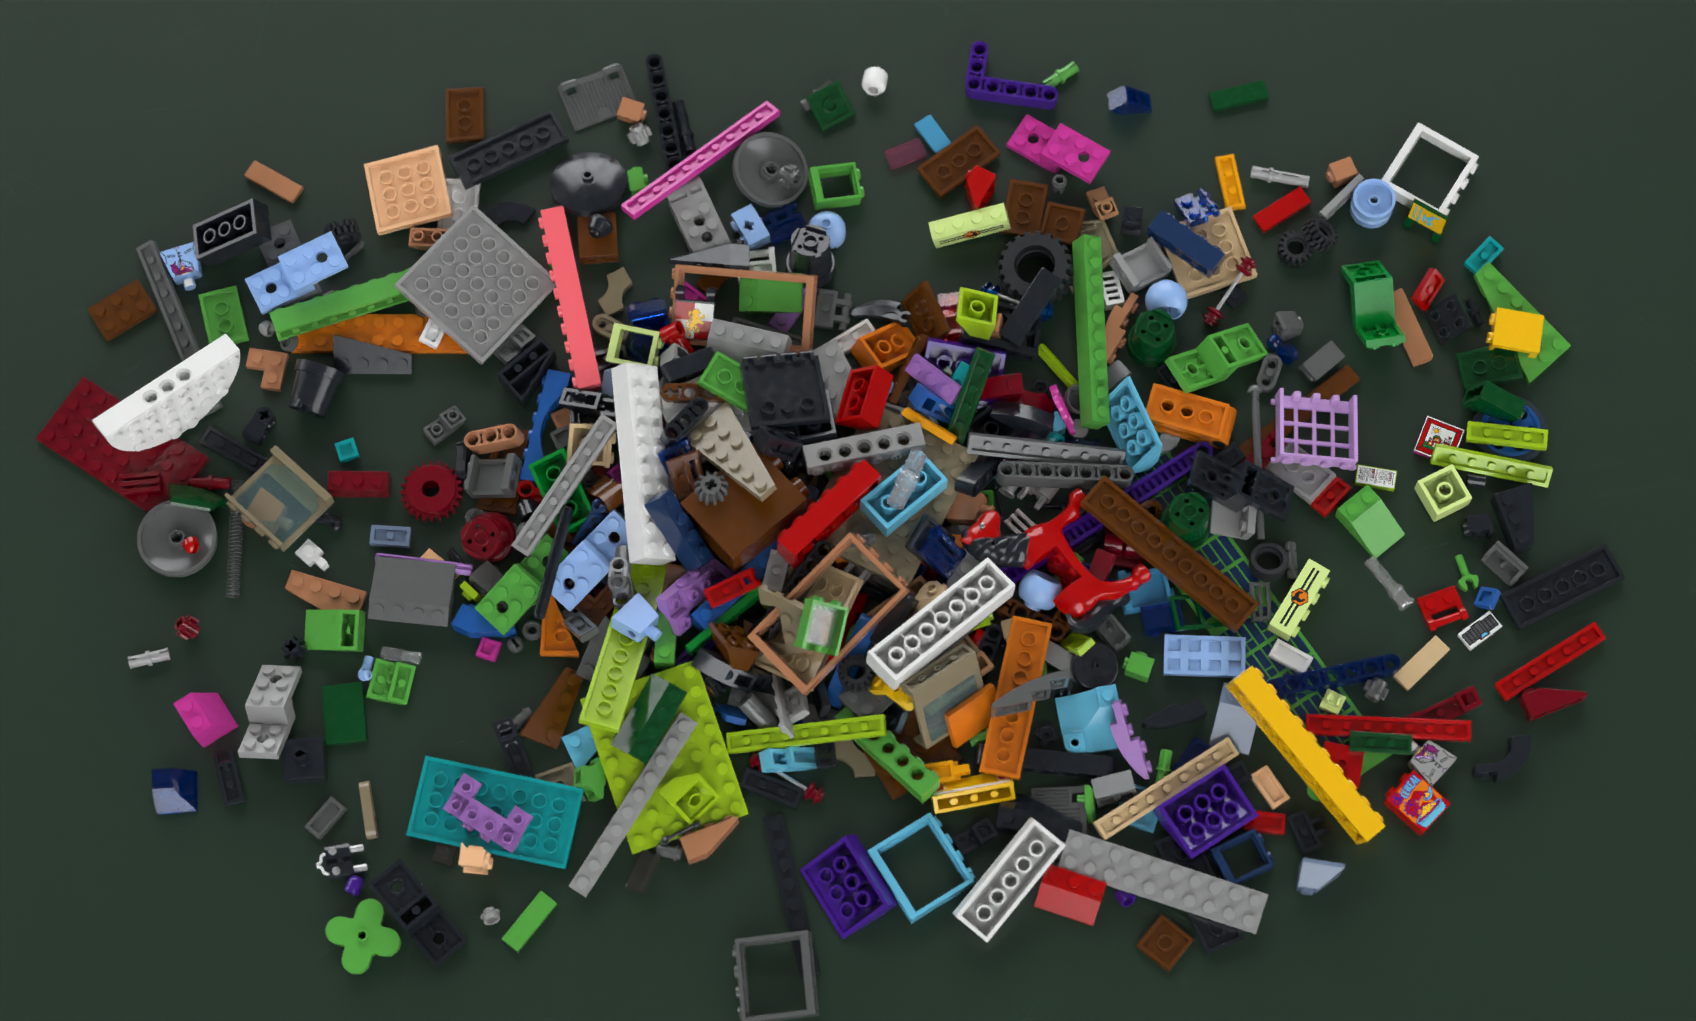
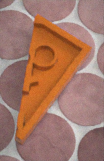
[540,594,579,657]

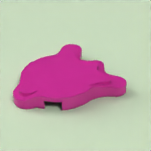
[1049,384,1076,435]

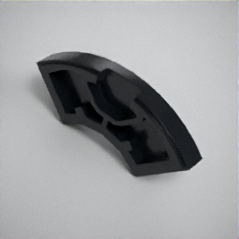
[484,202,536,227]

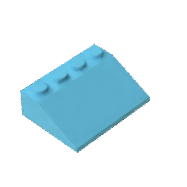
[1107,376,1163,474]

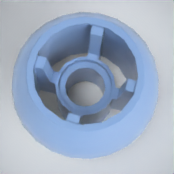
[1145,280,1188,320]
[1018,570,1062,612]

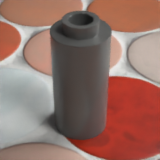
[738,692,780,729]

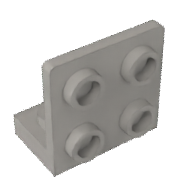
[1209,500,1257,540]

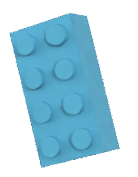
[860,451,948,537]

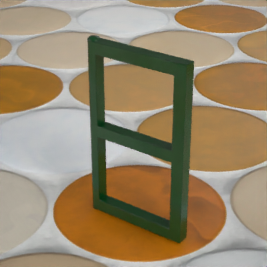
[1168,595,1226,631]

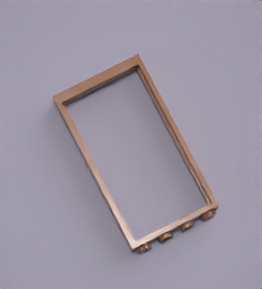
[747,532,910,695]

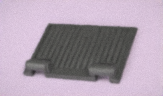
[557,63,636,131]
[1031,786,1087,860]

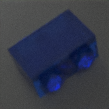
[1139,600,1185,637]

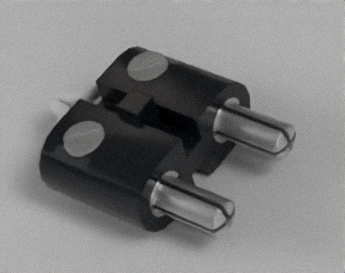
[316,842,368,881]

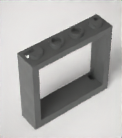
[732,930,819,1021]

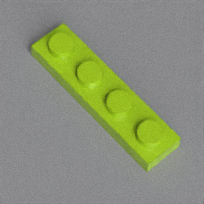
[1466,421,1548,451]

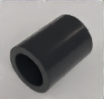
[1466,473,1486,489]

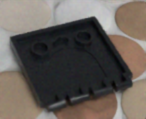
[739,350,831,430]

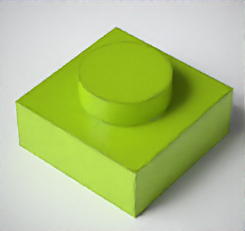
[459,581,483,603]

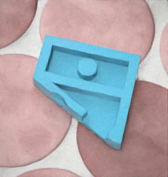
[562,725,597,768]

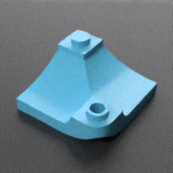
[1055,684,1119,754]

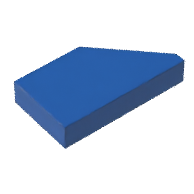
[713,702,749,726]

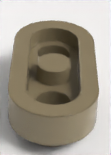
[592,314,629,343]

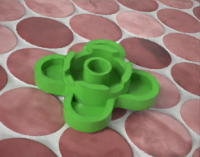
[326,899,401,975]

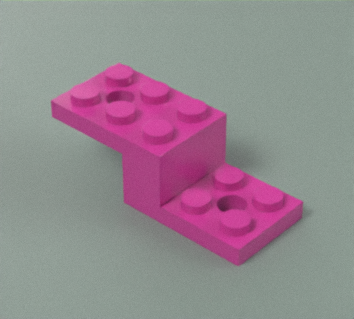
[1007,114,1110,184]

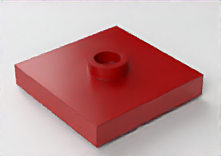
[1323,741,1365,790]

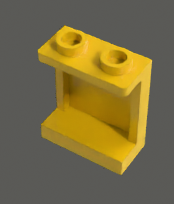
[1486,307,1544,358]

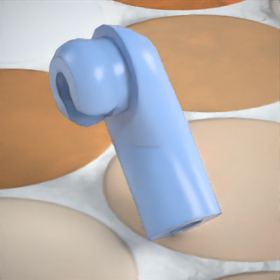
[358,655,374,681]

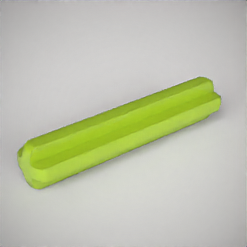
[1038,343,1079,388]

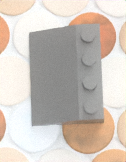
[706,318,792,363]

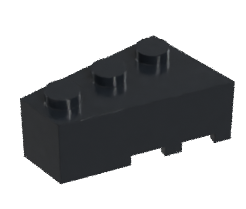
[497,337,557,409]
[1490,483,1535,555]

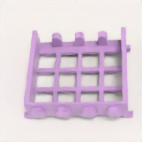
[1270,388,1358,471]

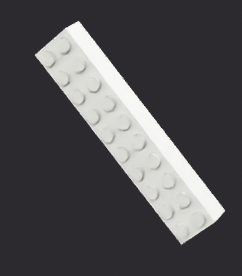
[611,362,676,566]

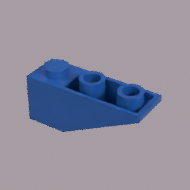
[451,603,518,638]

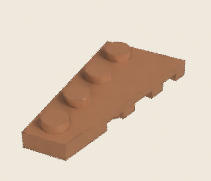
[285,570,368,611]

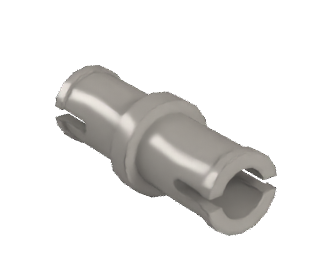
[128,647,171,669]

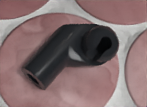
[314,513,343,532]

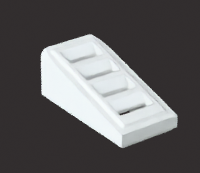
[1103,271,1125,311]

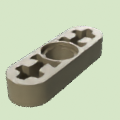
[359,781,378,840]

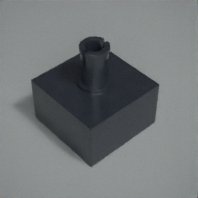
[282,737,328,785]

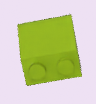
[956,287,998,340]

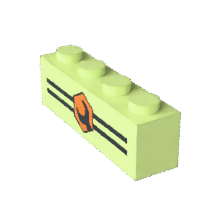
[929,203,1011,248]
[1267,559,1330,642]

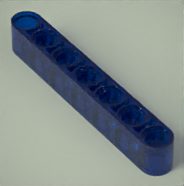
[1266,654,1401,700]

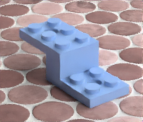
[245,231,349,315]
[541,509,628,612]

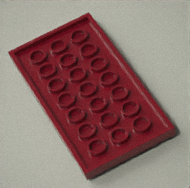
[36,377,210,513]

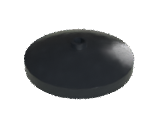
[550,152,628,217]

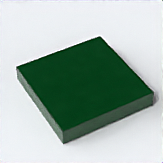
[804,79,856,131]

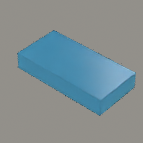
[914,115,951,155]

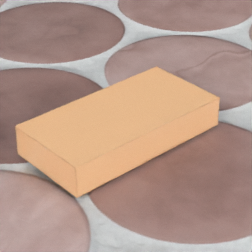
[1251,765,1290,810]

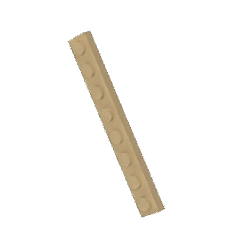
[1093,737,1239,840]

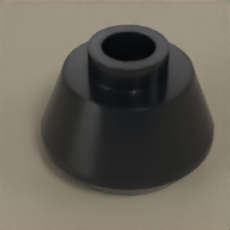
[588,214,613,239]

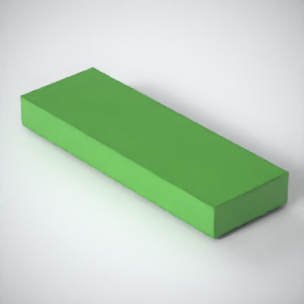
[502,891,557,952]

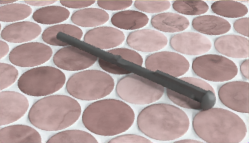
[1247,385,1265,540]

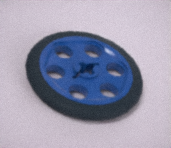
[1473,397,1548,462]

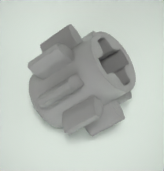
[627,123,652,146]

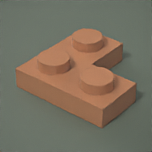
[246,348,289,392]

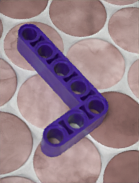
[965,41,1058,110]

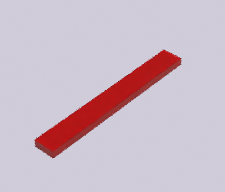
[1305,714,1471,742]

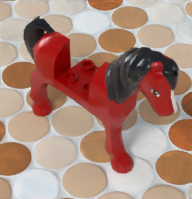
[960,488,1151,634]

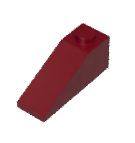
[980,373,1024,401]
[1518,688,1587,722]

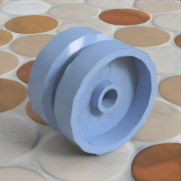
[1350,179,1396,229]

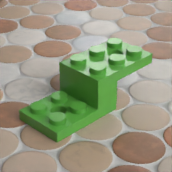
[1164,323,1269,394]
[475,534,570,635]

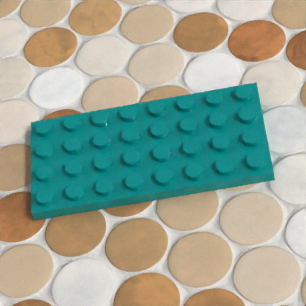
[406,756,584,870]

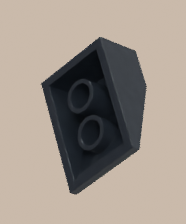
[794,389,838,456]

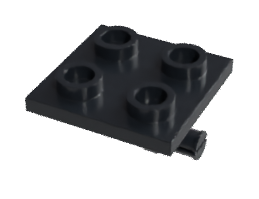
[1425,292,1484,346]

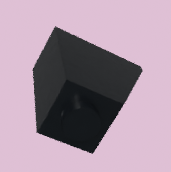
[869,592,919,644]

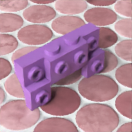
[656,559,724,636]
[443,773,533,854]

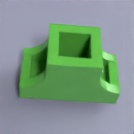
[573,757,607,802]

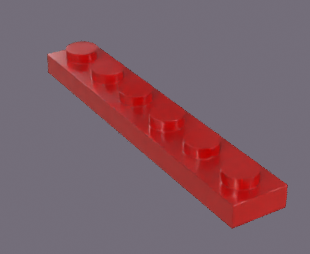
[1494,622,1606,702]

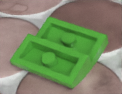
[365,658,416,705]

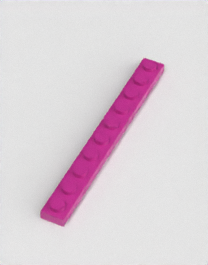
[621,101,780,220]

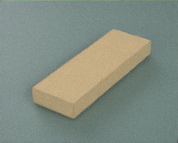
[1393,635,1450,691]

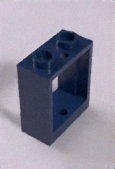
[1209,829,1274,885]

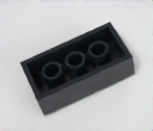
[193,198,272,267]

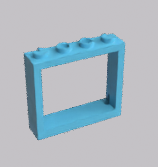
[867,813,975,924]

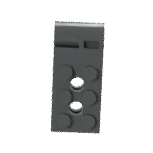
[259,220,324,307]

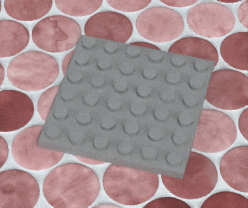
[394,205,556,365]

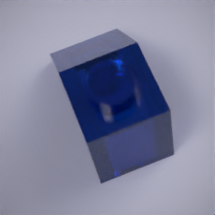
[1107,85,1152,115]

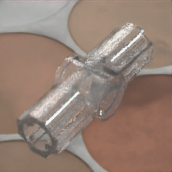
[887,449,928,510]

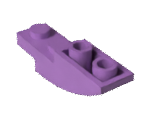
[1109,699,1153,780]

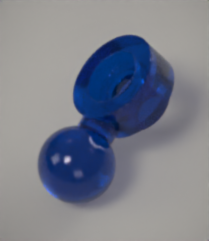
[1267,335,1298,364]

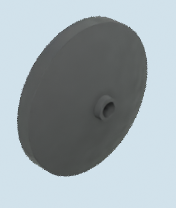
[732,132,808,208]
[137,500,218,577]

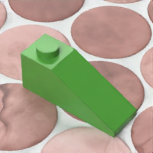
[654,610,677,670]

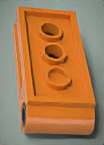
[1146,383,1237,449]

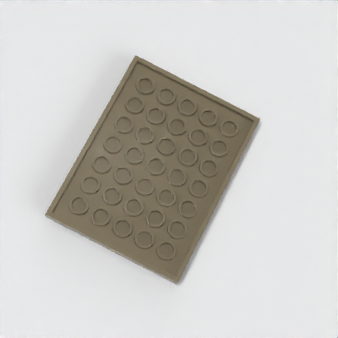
[818,409,979,588]

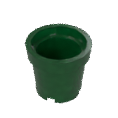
[1126,309,1177,368]
[1160,492,1210,549]

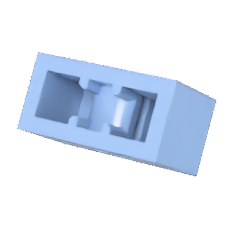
[730,204,771,251]

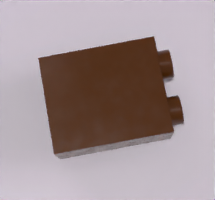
[680,444,810,574]

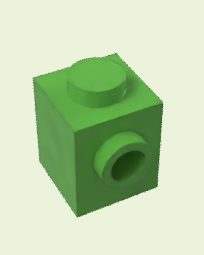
[1122,651,1155,683]

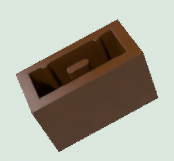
[708,622,759,671]

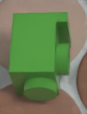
[627,166,649,197]

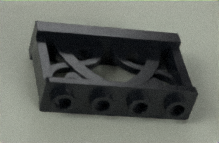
[958,299,1044,362]

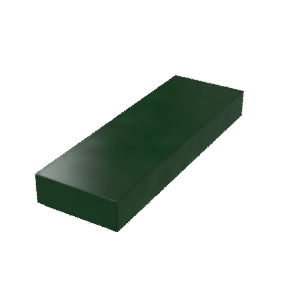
[1208,79,1269,112]
[1349,731,1412,755]

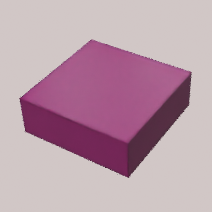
[475,637,502,663]

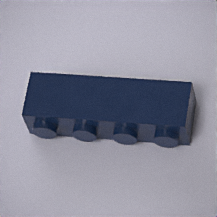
[1147,210,1225,279]
[644,489,713,571]

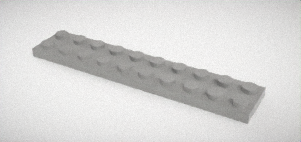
[1058,830,1268,934]

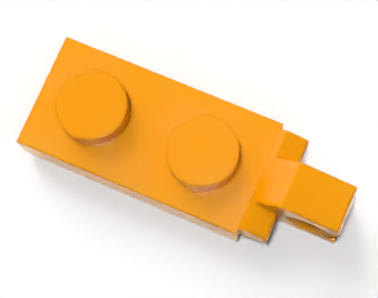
[914,760,970,784]

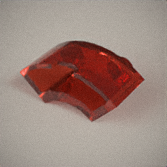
[937,292,961,342]

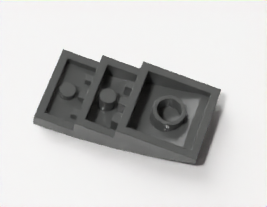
[990,669,1070,718]

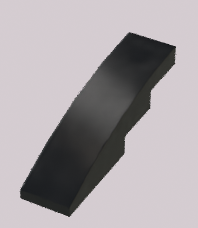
[559,387,616,422]

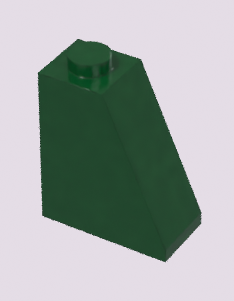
[1461,380,1526,423]

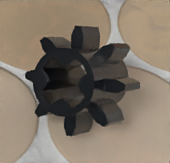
[281,635,308,662]

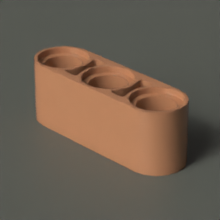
[464,424,525,455]

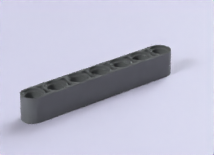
[995,461,1134,490]

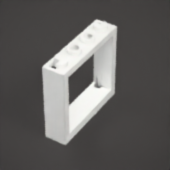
[1382,122,1479,216]

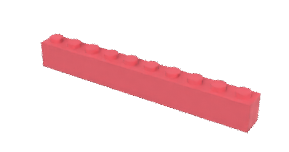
[538,206,602,392]

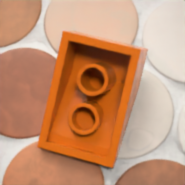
[850,322,923,372]

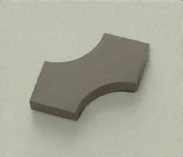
[598,267,633,317]
[835,740,875,778]

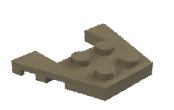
[1069,220,1118,294]
[758,584,822,656]

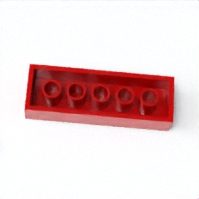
[777,459,881,569]

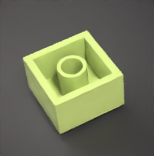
[1414,464,1472,522]

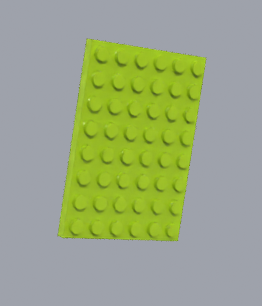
[580,661,749,855]

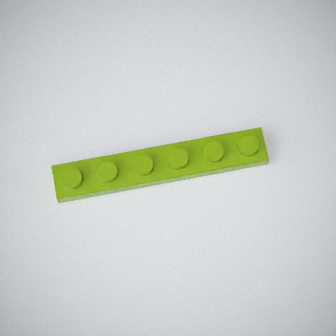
[1430,443,1553,488]

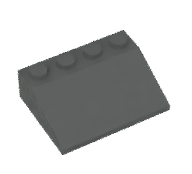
[368,556,456,627]

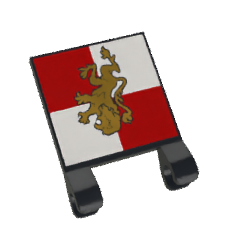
[675,285,716,340]

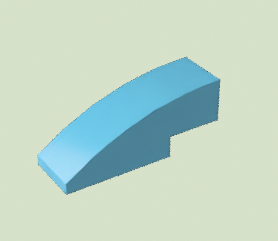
[759,746,817,773]

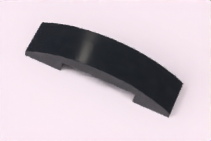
[492,716,536,779]

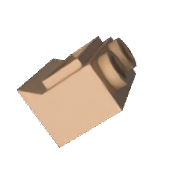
[458,842,493,875]

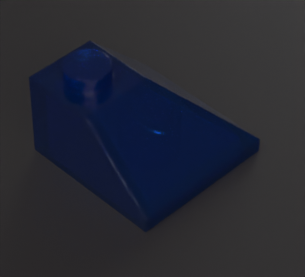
[152,768,198,815]

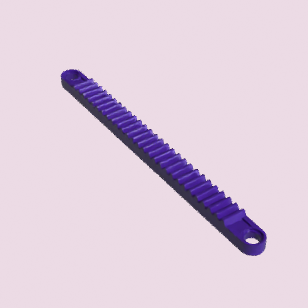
[1000,441,1213,584]

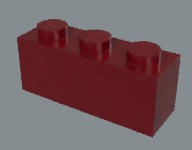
[327,471,392,498]

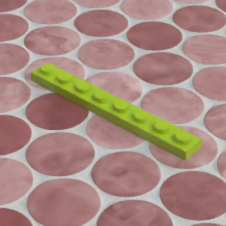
[726,714,887,754]

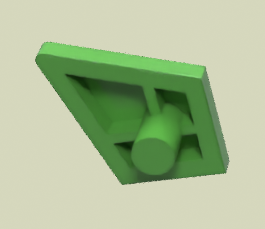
[1077,785,1096,823]

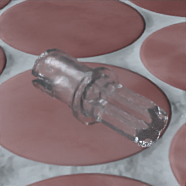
[380,647,422,665]

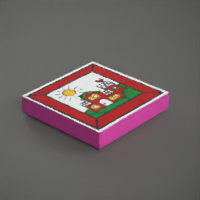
[1413,416,1465,459]

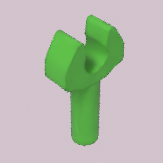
[1455,554,1479,592]

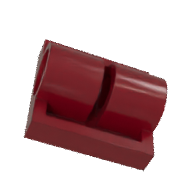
[1103,527,1143,569]

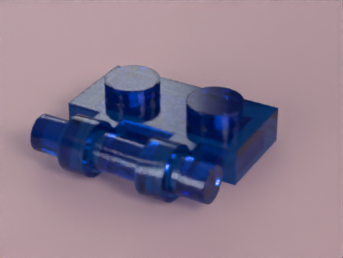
[1174,188,1220,228]
[760,202,807,246]

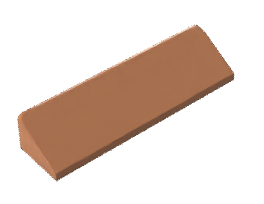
[1394,288,1433,367]

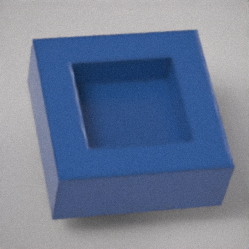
[1473,586,1501,610]

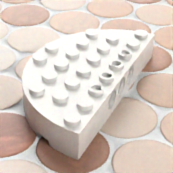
[92,334,240,451]

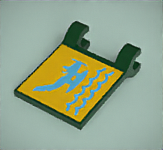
[1403,199,1449,244]

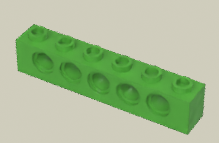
[835,707,940,804]

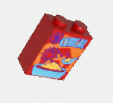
[1384,770,1451,837]

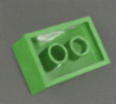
[739,273,803,314]
[1335,484,1405,559]

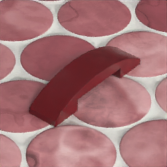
[1403,685,1483,720]

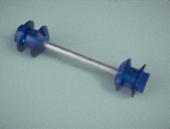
[981,282,1053,322]

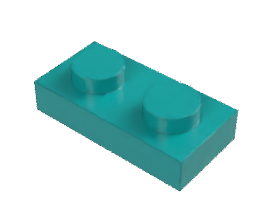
[1463,236,1504,275]

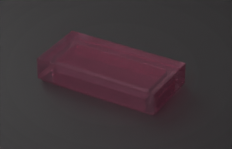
[884,138,927,170]

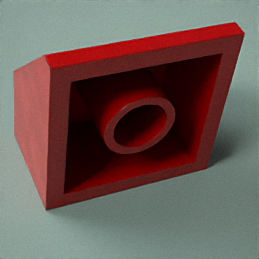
[965,165,996,211]

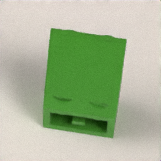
[304,610,366,652]

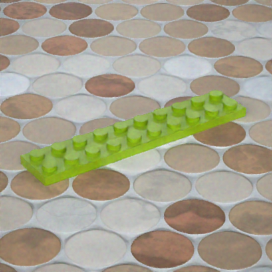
[579,562,672,733]

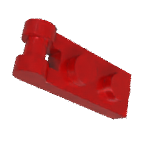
[703,567,762,609]

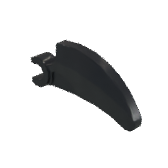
[850,300,911,327]

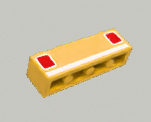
[931,773,1016,814]

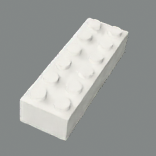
[952,817,1066,942]

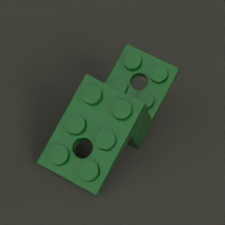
[1341,260,1406,349]

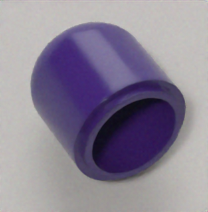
[344,876,364,896]
[1115,889,1135,907]

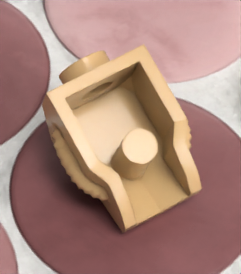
[915,581,948,611]

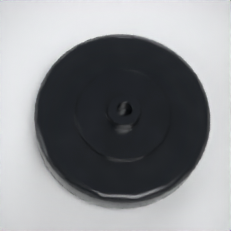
[1070,642,1119,690]

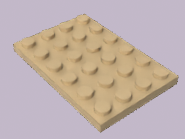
[753,561,864,691]

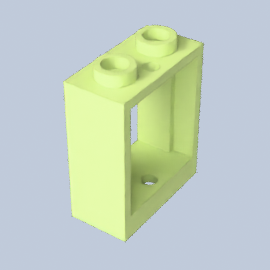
[606,323,664,368]

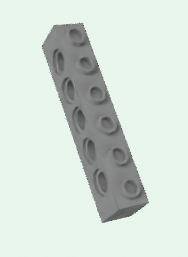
[802,422,926,476]

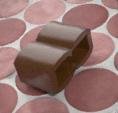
[585,476,624,512]

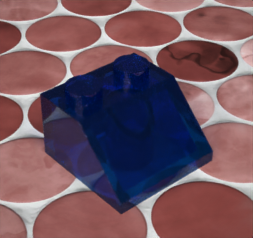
[626,298,669,334]

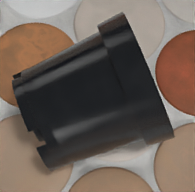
[785,225,836,288]
[288,359,346,418]

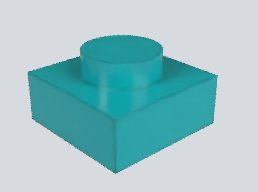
[335,437,360,464]

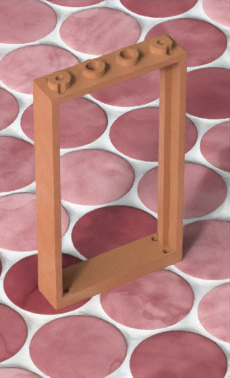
[669,264,818,354]

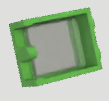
[793,596,849,656]

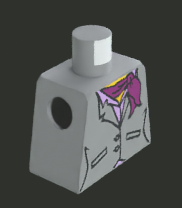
[1407,740,1457,786]

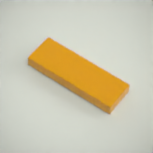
[1214,154,1246,211]
[901,407,958,445]

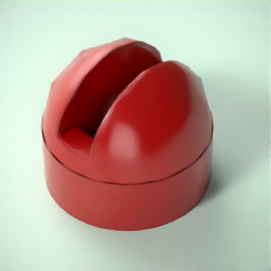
[182,536,200,554]

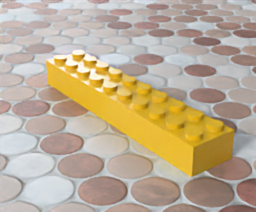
[1225,666,1385,845]

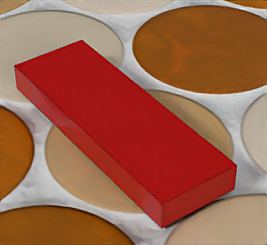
[1252,187,1311,233]

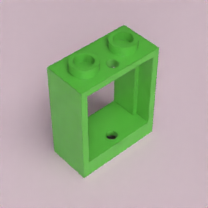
[808,162,864,210]

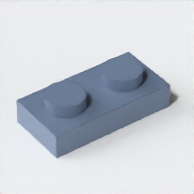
[369,525,412,548]

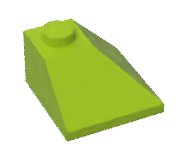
[659,773,720,825]

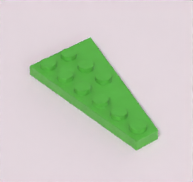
[1473,262,1571,385]

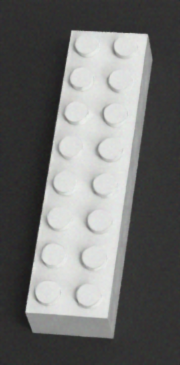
[866,558,1016,691]

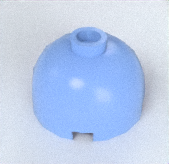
[809,211,846,249]

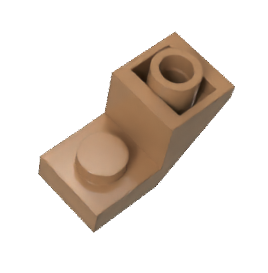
[1086,186,1119,221]

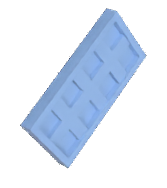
[1163,634,1246,678]

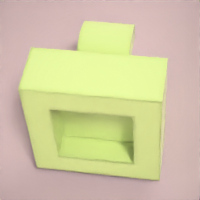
[1319,689,1346,715]

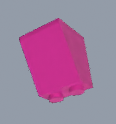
[173,693,238,748]

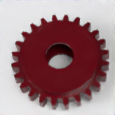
[400,461,464,523]

